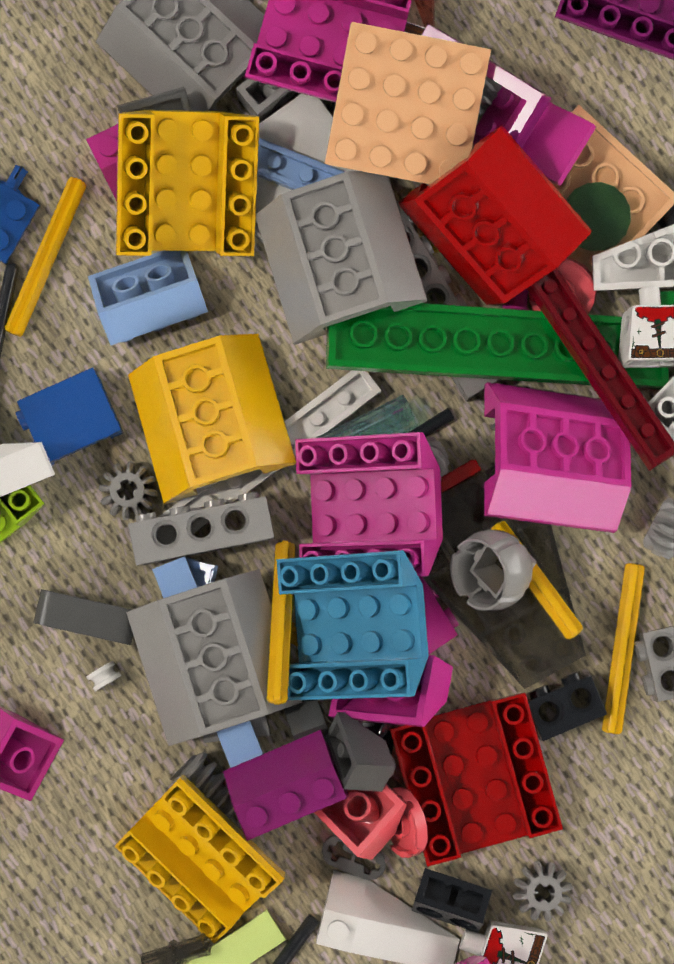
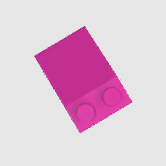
[472,86,596,186]

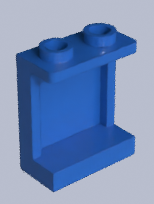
[15,367,124,466]

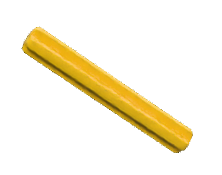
[490,521,583,639]

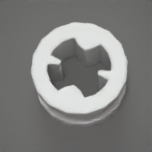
[86,661,122,692]

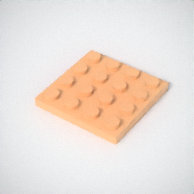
[324,22,491,184]
[552,105,674,274]

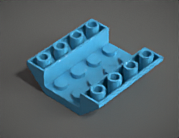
[276,550,429,700]

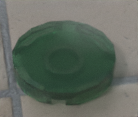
[566,182,631,251]

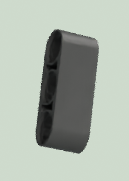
[33,589,133,645]

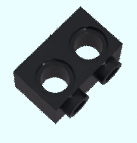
[528,671,607,741]
[412,868,492,933]

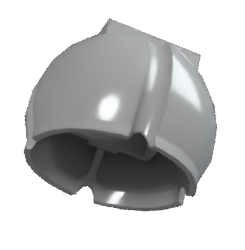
[450,529,537,611]

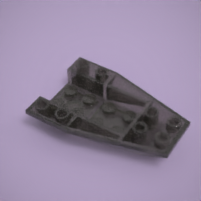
[423,466,586,689]

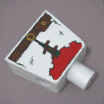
[618,287,674,368]
[459,920,548,964]

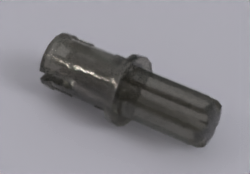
[140,933,211,964]

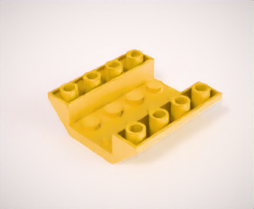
[116,110,259,256]
[128,334,296,505]
[114,774,285,943]

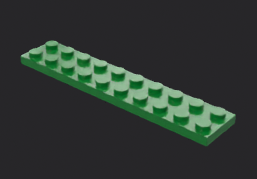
[326,303,669,390]

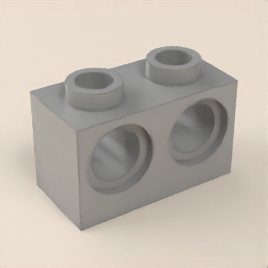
[635,625,674,702]

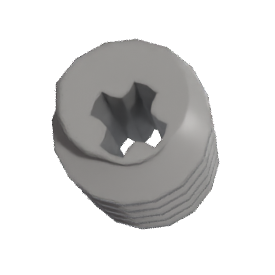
[170,751,235,819]

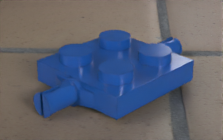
[0,165,40,265]

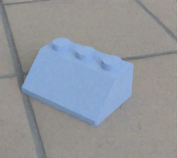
[88,251,208,346]

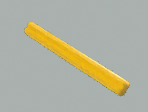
[5,177,86,337]
[266,540,296,705]
[602,563,645,734]

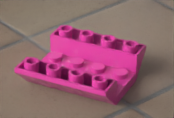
[245,0,412,103]
[484,382,632,533]
[295,432,443,576]

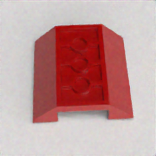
[398,125,592,305]
[390,692,563,867]

